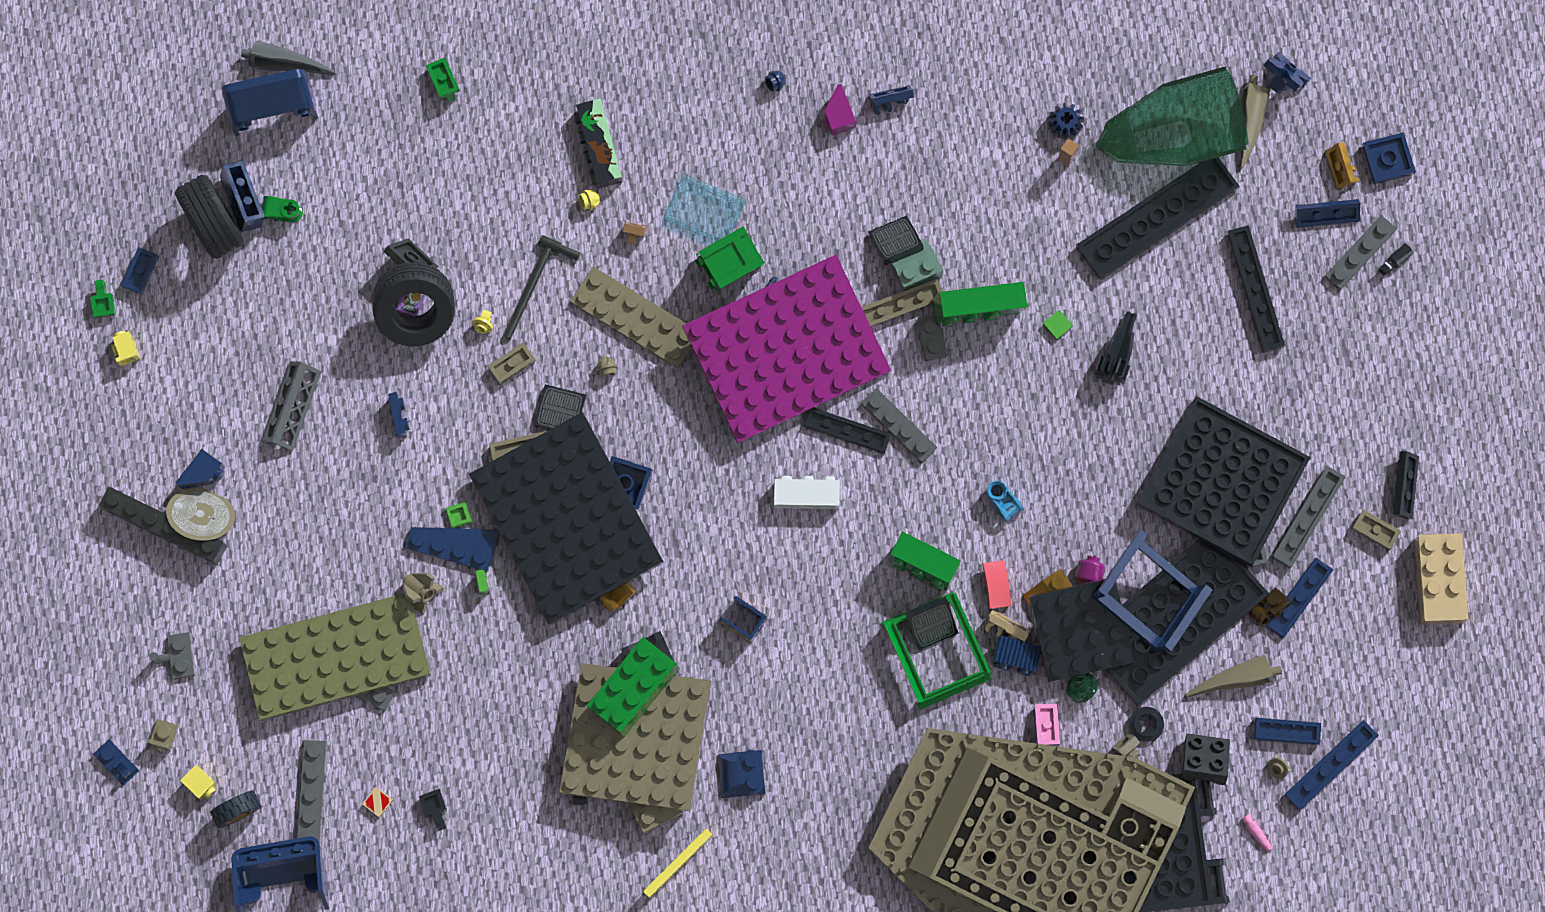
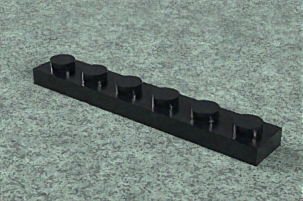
[1227,225,1285,353]

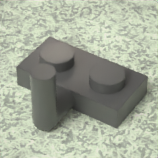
[149,632,195,679]

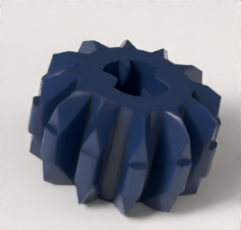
[1048,103,1084,139]

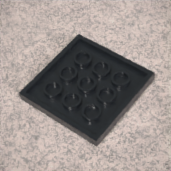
[1029,578,1134,682]

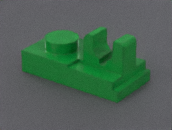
[426,57,460,102]

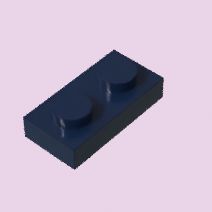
[121,247,159,295]
[388,392,410,439]

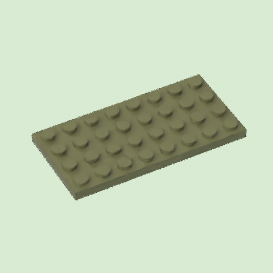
[239,593,431,721]

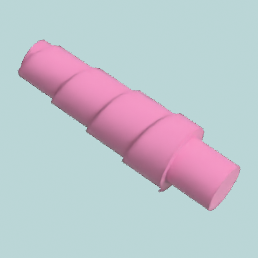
[1242,814,1272,852]

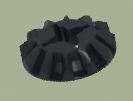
[1129,707,1164,742]

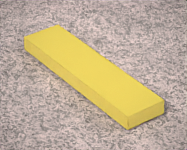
[644,829,713,898]

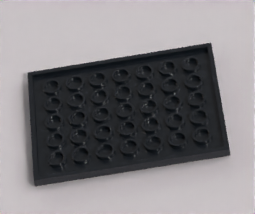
[469,412,664,626]

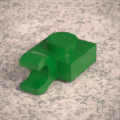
[90,279,116,319]

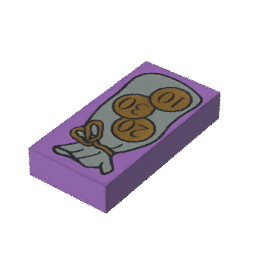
[396,293,426,316]

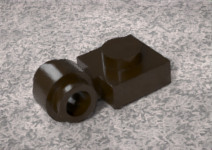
[1249,587,1292,627]

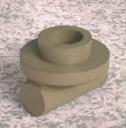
[1267,754,1292,779]

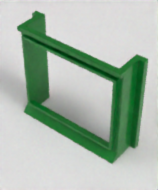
[881,592,992,710]

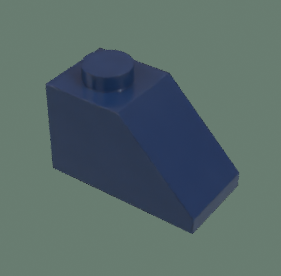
[176,449,225,489]

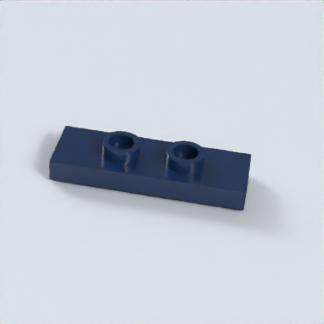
[1253,717,1321,746]

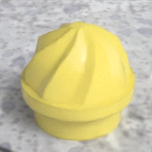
[578,190,600,211]

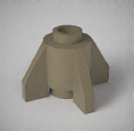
[402,573,444,614]

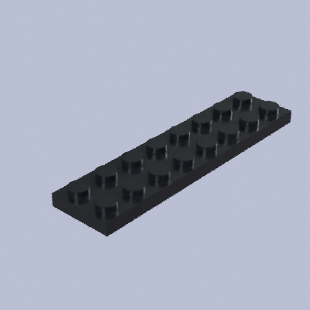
[1076,153,1240,281]

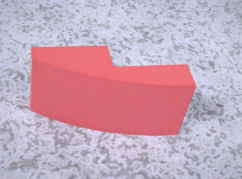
[982,560,1011,609]

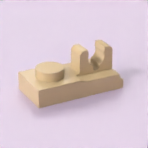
[985,609,1031,642]

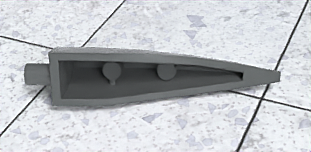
[241,41,335,75]

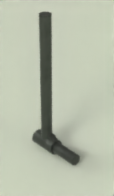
[503,235,581,340]

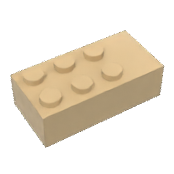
[1414,533,1469,625]

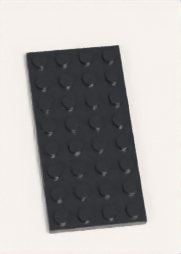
[1105,539,1269,706]

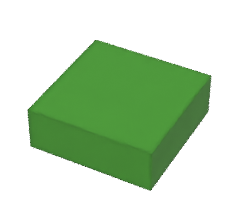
[1043,310,1073,340]
[445,502,472,528]
[475,569,489,595]

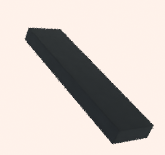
[803,407,891,454]

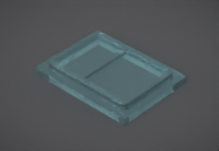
[664,174,747,241]

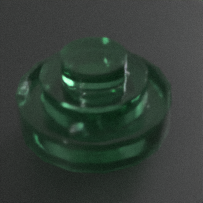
[1066,673,1098,703]

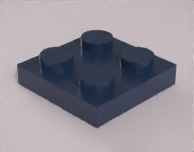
[1362,132,1416,184]

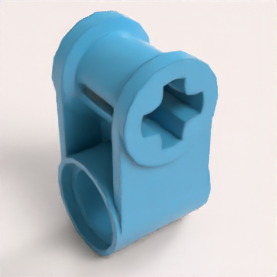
[986,481,1024,523]

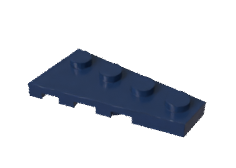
[405,527,500,572]

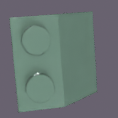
[890,239,943,292]

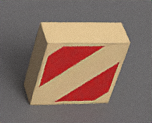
[362,787,394,818]

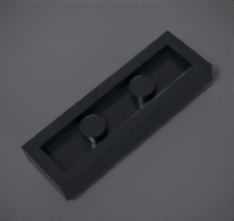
[1393,451,1419,519]

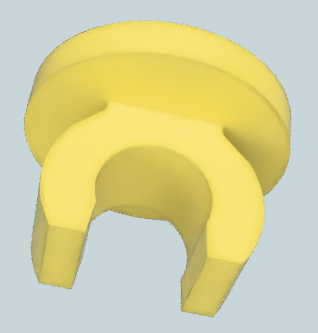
[472,310,493,334]

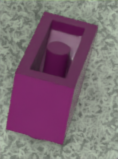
[822,84,856,135]

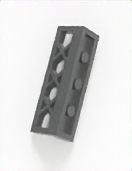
[261,361,322,451]

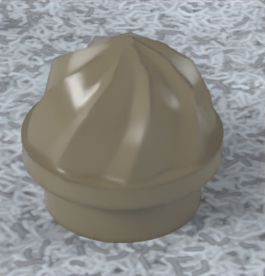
[596,356,618,378]

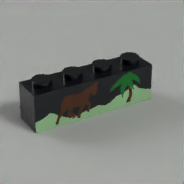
[574,98,623,188]

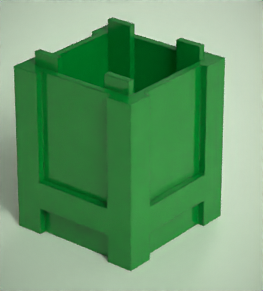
[694,226,765,291]

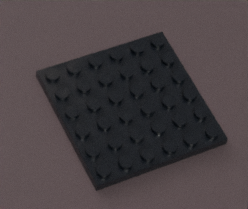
[1136,396,1311,567]

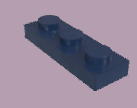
[1295,199,1361,228]

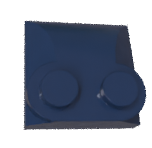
[610,456,653,510]
[718,750,765,798]

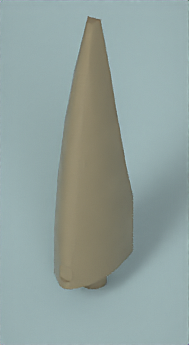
[1240,75,1270,168]
[1186,655,1282,698]

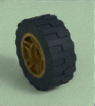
[210,790,262,828]

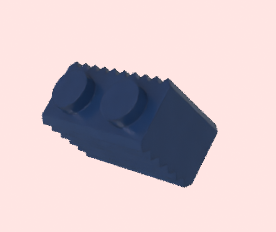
[992,636,1041,676]

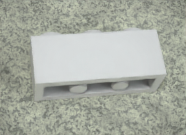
[774,476,840,509]

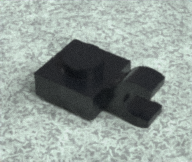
[419,789,447,831]

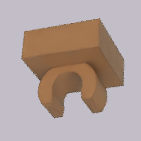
[623,222,648,245]

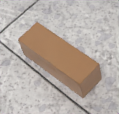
[1058,139,1079,167]

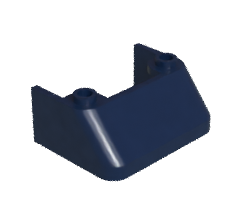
[221,69,319,136]
[231,836,329,912]

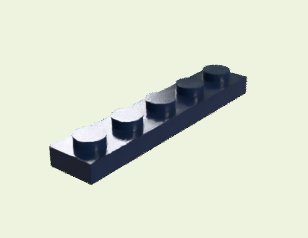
[1284,720,1379,811]

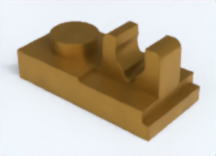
[1325,142,1360,190]

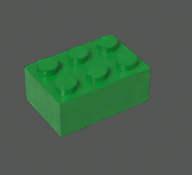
[889,531,961,591]

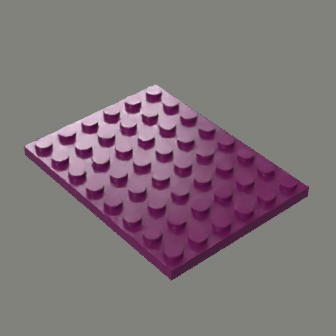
[682,255,891,443]

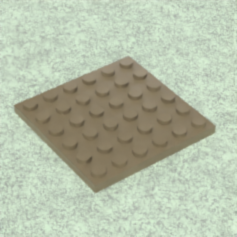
[559,663,711,812]

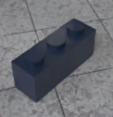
[220,161,265,232]

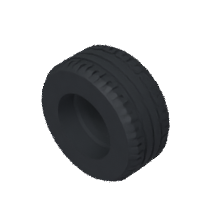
[175,175,244,259]
[372,262,455,347]

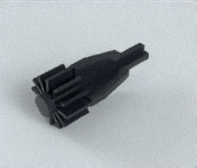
[1094,311,1137,385]

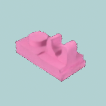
[1035,704,1060,746]

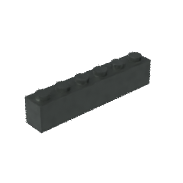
[99,486,227,565]

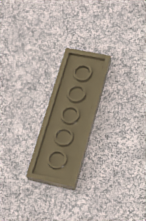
[570,267,692,369]

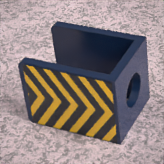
[719,596,767,643]

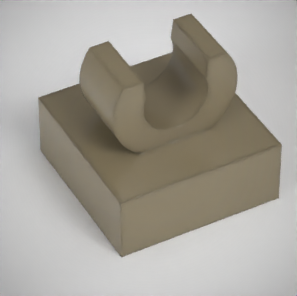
[1112,733,1140,758]

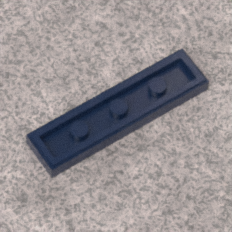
[1265,557,1333,639]

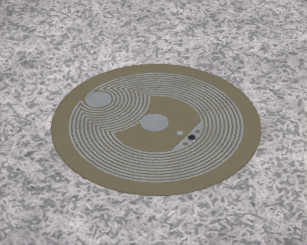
[166,488,235,541]

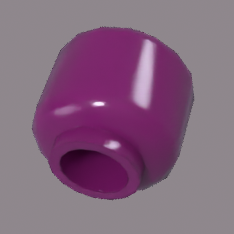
[1075,555,1106,585]

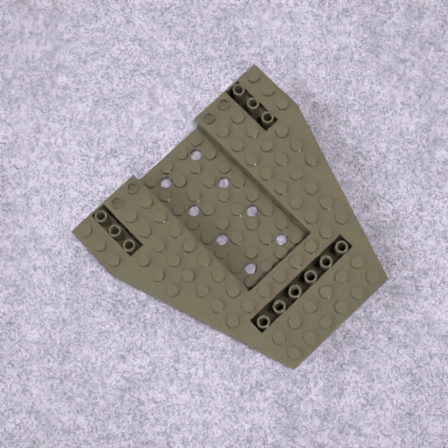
[868,728,1195,912]

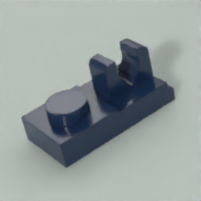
[869,85,914,115]
[93,739,140,786]

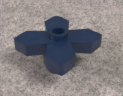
[1263,52,1311,94]

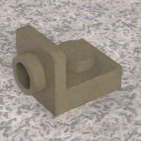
[147,719,179,753]

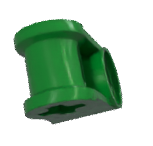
[262,196,303,223]

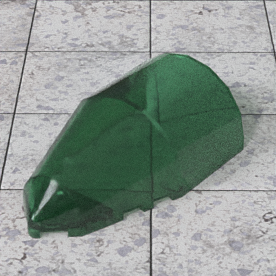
[1096,66,1249,167]

